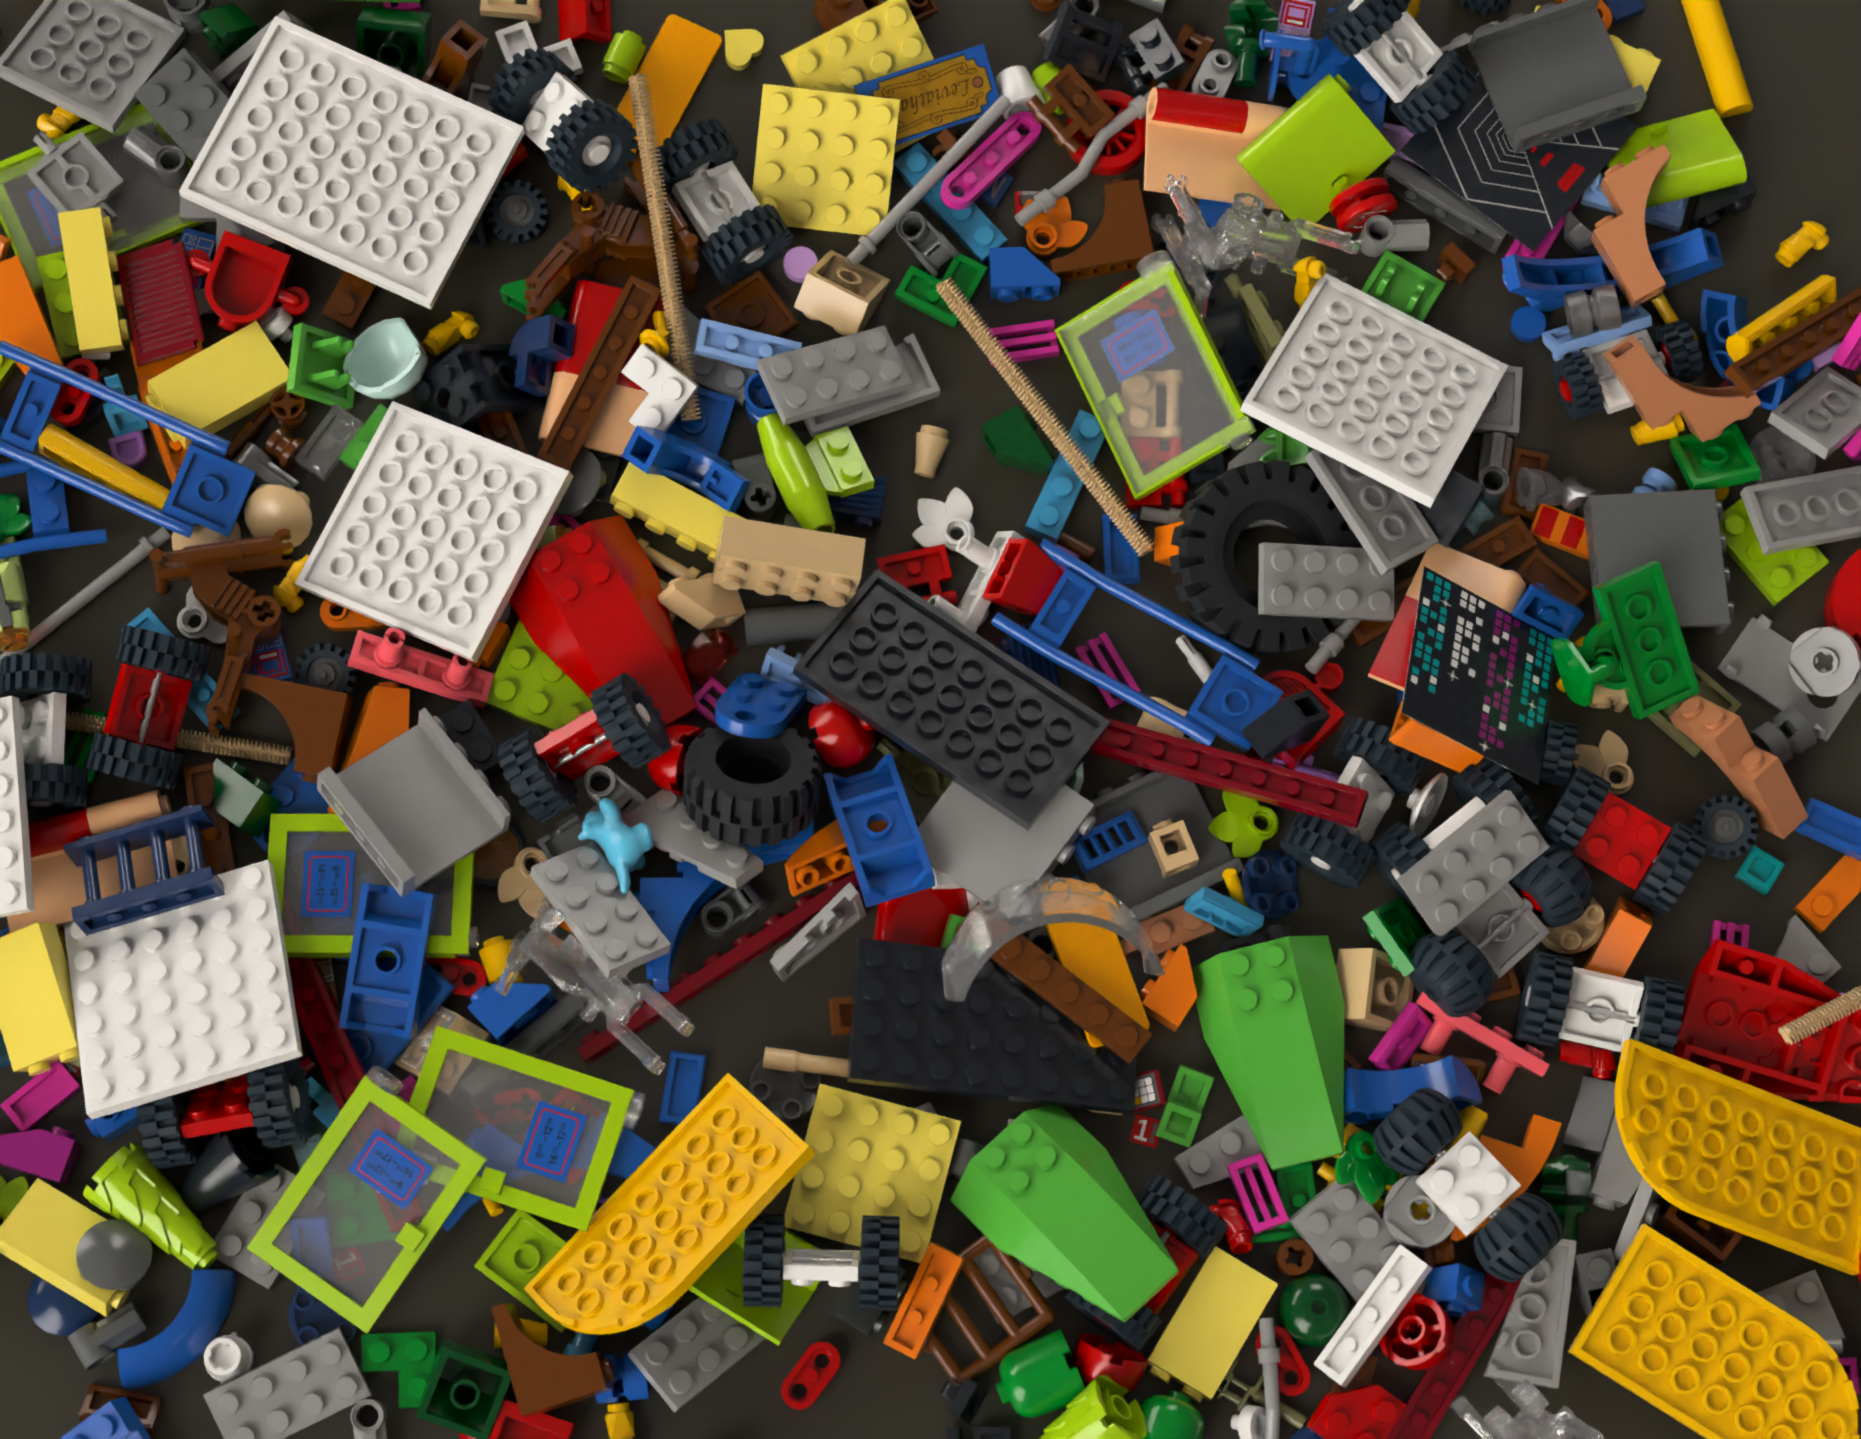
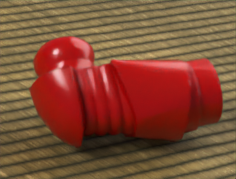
[1559,1040,1617,1081]
[1209,1198,1253,1254]

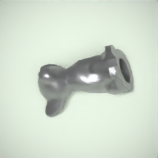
[1517,467,1595,515]

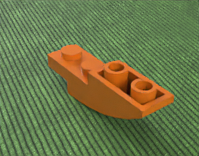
[784,820,888,897]

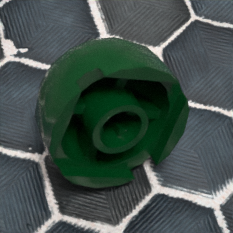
[1277,1274,1350,1348]

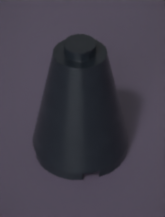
[178,1126,279,1212]

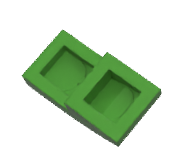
[1155,1064,1214,1148]

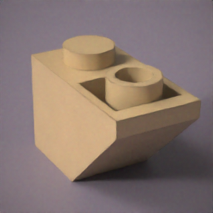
[657,572,746,630]

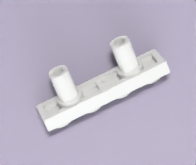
[927,531,1024,633]

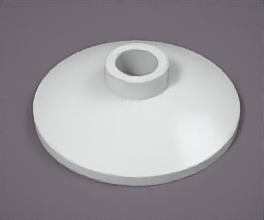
[1407,772,1448,837]

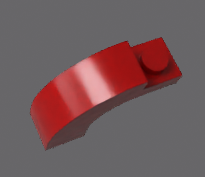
[1824,548,1861,651]

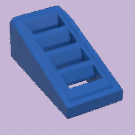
[1072,810,1148,875]

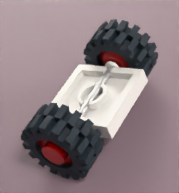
[1552,320,1703,421]

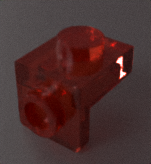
[682,628,739,687]

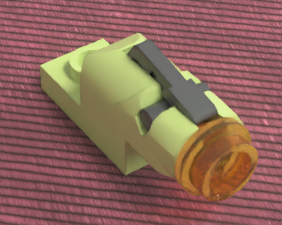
[0,536,31,652]

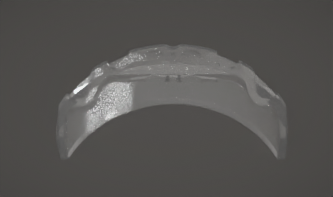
[942,877,1165,1002]

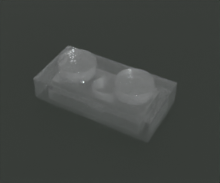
[294,404,364,482]

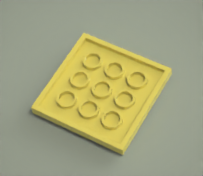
[780,0,934,152]
[752,84,901,238]
[785,1084,961,1263]

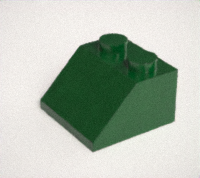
[357,6,432,80]
[416,1338,511,1439]

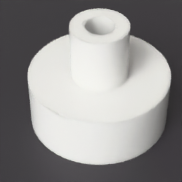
[259,307,293,343]
[1231,1405,1266,1439]

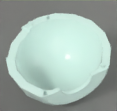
[343,317,428,399]

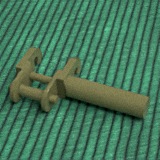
[1217,1355,1307,1429]

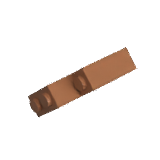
[1591,144,1671,309]
[1602,335,1762,443]
[1669,694,1809,839]

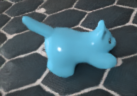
[578,797,653,894]

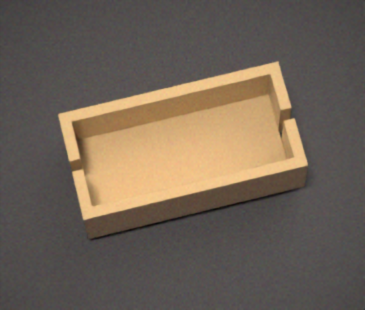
[712,516,866,607]

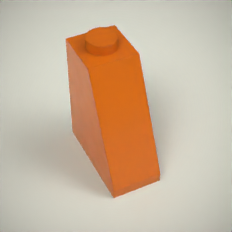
[1389,700,1484,773]
[1582,896,1652,978]

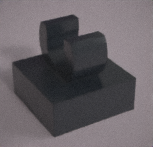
[940,1378,988,1425]

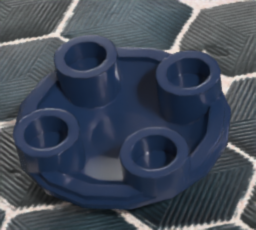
[1241,849,1300,921]
[28,1276,100,1336]
[288,1278,361,1345]

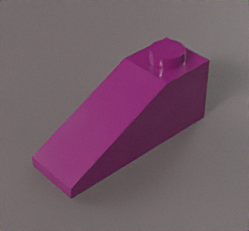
[0,1126,82,1186]

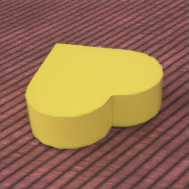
[725,29,764,71]

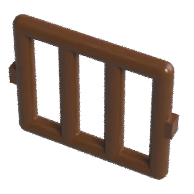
[898,1234,1056,1387]

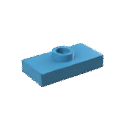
[1184,886,1264,938]

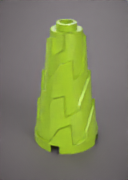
[83,1141,219,1270]
[1039,1375,1147,1439]

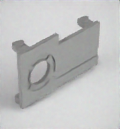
[1717,614,1861,742]

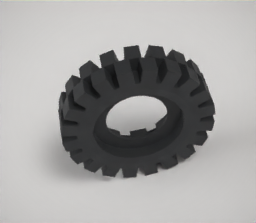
[1170,460,1361,655]

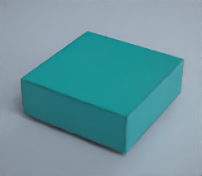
[1734,845,1785,895]

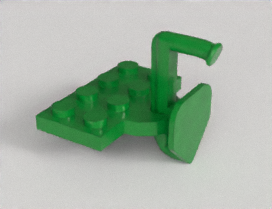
[1551,561,1700,720]

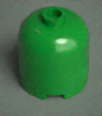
[995,1329,1085,1418]
[1139,1391,1205,1439]

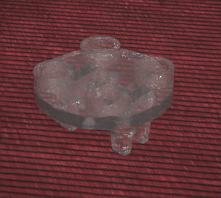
[1748,426,1816,484]

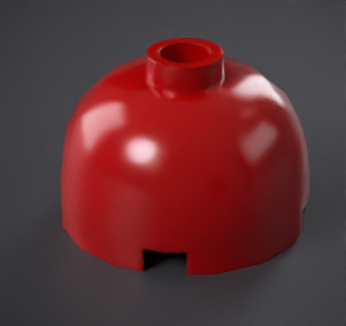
[808,699,876,770]
[647,724,704,796]
[1379,1293,1454,1371]
[1072,1333,1148,1395]

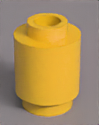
[478,936,524,985]

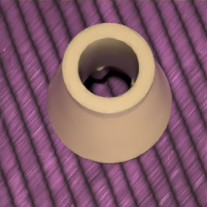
[914,425,950,478]

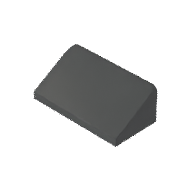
[1562,1076,1615,1156]

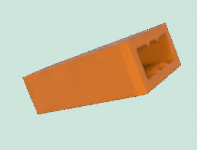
[0,255,65,376]
[328,682,410,814]

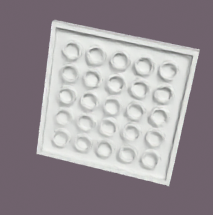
[1240,273,1508,508]
[295,401,574,663]
[64,859,303,1120]

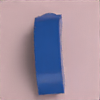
[622,425,751,512]

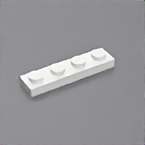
[1313,1245,1432,1388]

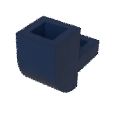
[508,314,576,397]

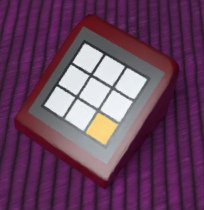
[1132,1069,1166,1114]

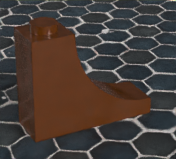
[1049,178,1155,283]
[239,673,353,785]
[491,1303,616,1417]

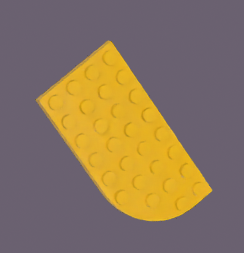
[1615,1038,1861,1276]
[523,1073,816,1335]
[1568,1224,1860,1439]

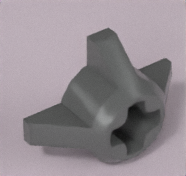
[1564,211,1599,254]

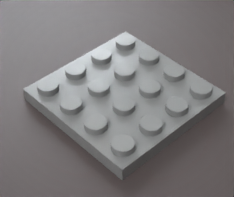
[0,0,186,134]

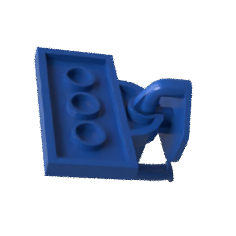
[1259,7,1387,134]

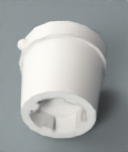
[995,65,1045,120]
[204,1332,253,1385]

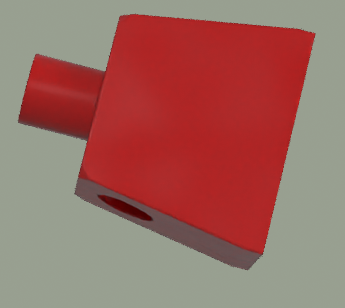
[982,538,1064,617]

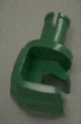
[1224,0,1279,88]
[1540,1154,1591,1248]

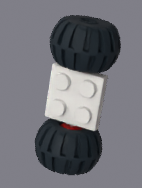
[1373,1088,1563,1283]

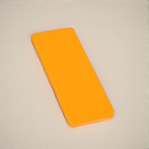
[617,14,722,154]
[1039,883,1149,1048]

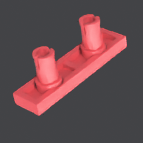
[347,628,494,709]
[1415,992,1550,1095]

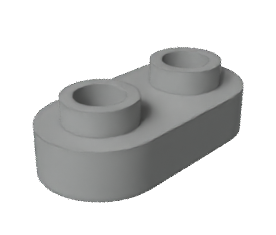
[1190,49,1238,97]

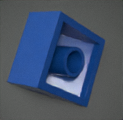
[467,982,557,1047]

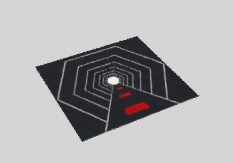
[1400,65,1638,251]

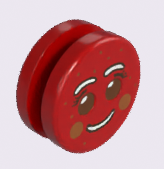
[1329,177,1397,234]

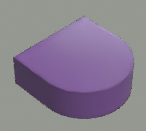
[108,430,149,470]

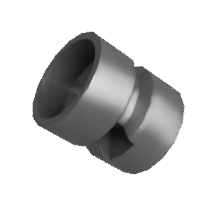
[1563,284,1622,338]

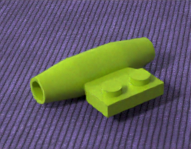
[757,413,875,533]

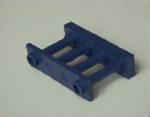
[63,804,225,936]

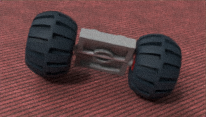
[1409,841,1594,1017]

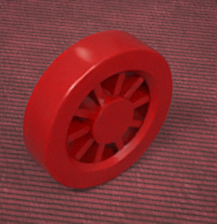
[1065,89,1146,176]

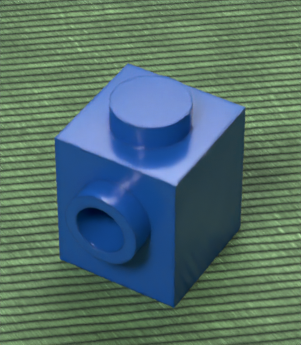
[84,1106,140,1142]
[1425,1263,1485,1317]

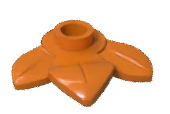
[1022,196,1088,256]

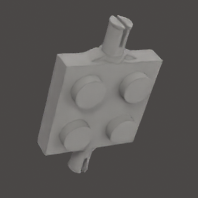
[26,131,126,224]

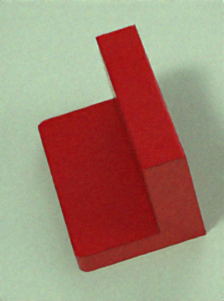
[558,0,612,45]

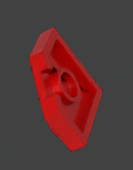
[1306,1383,1407,1439]

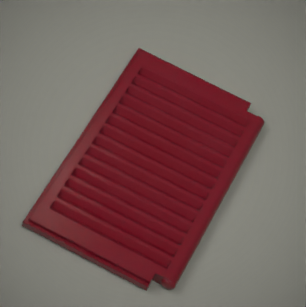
[117,239,205,367]

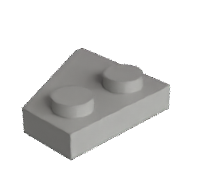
[1774,915,1842,983]

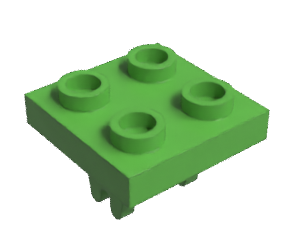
[1361,249,1446,322]
[286,323,355,410]

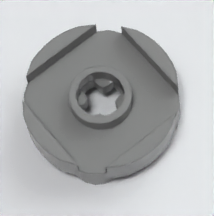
[1789,626,1861,697]
[1383,1174,1455,1250]

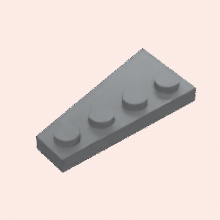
[622,789,764,889]
[1483,1239,1577,1389]

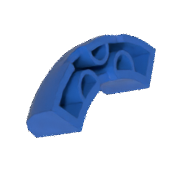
[1700,289,1797,411]
[1344,1055,1483,1125]
[118,1270,236,1390]

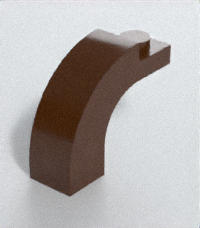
[421,19,488,97]

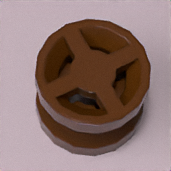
[270,386,309,428]
[263,426,307,470]
[1420,1234,1455,1268]
[1274,1238,1314,1278]

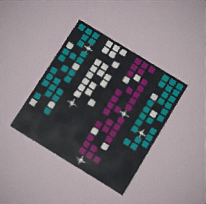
[1401,566,1555,785]

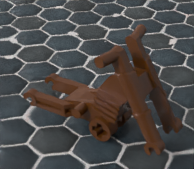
[525,146,700,322]
[149,529,294,738]

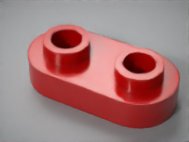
[51,358,101,427]
[426,956,488,998]
[1254,1326,1310,1397]
[781,1342,841,1410]

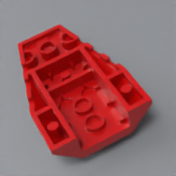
[509,515,697,726]
[1673,939,1861,1103]

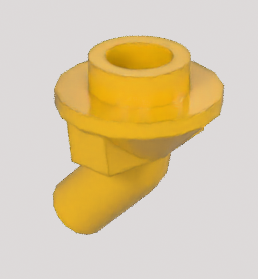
[639,311,670,358]

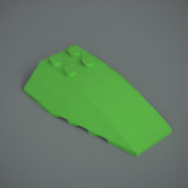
[1192,935,1345,1171]
[950,1105,1179,1323]

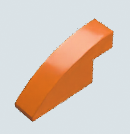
[1450,1114,1562,1245]

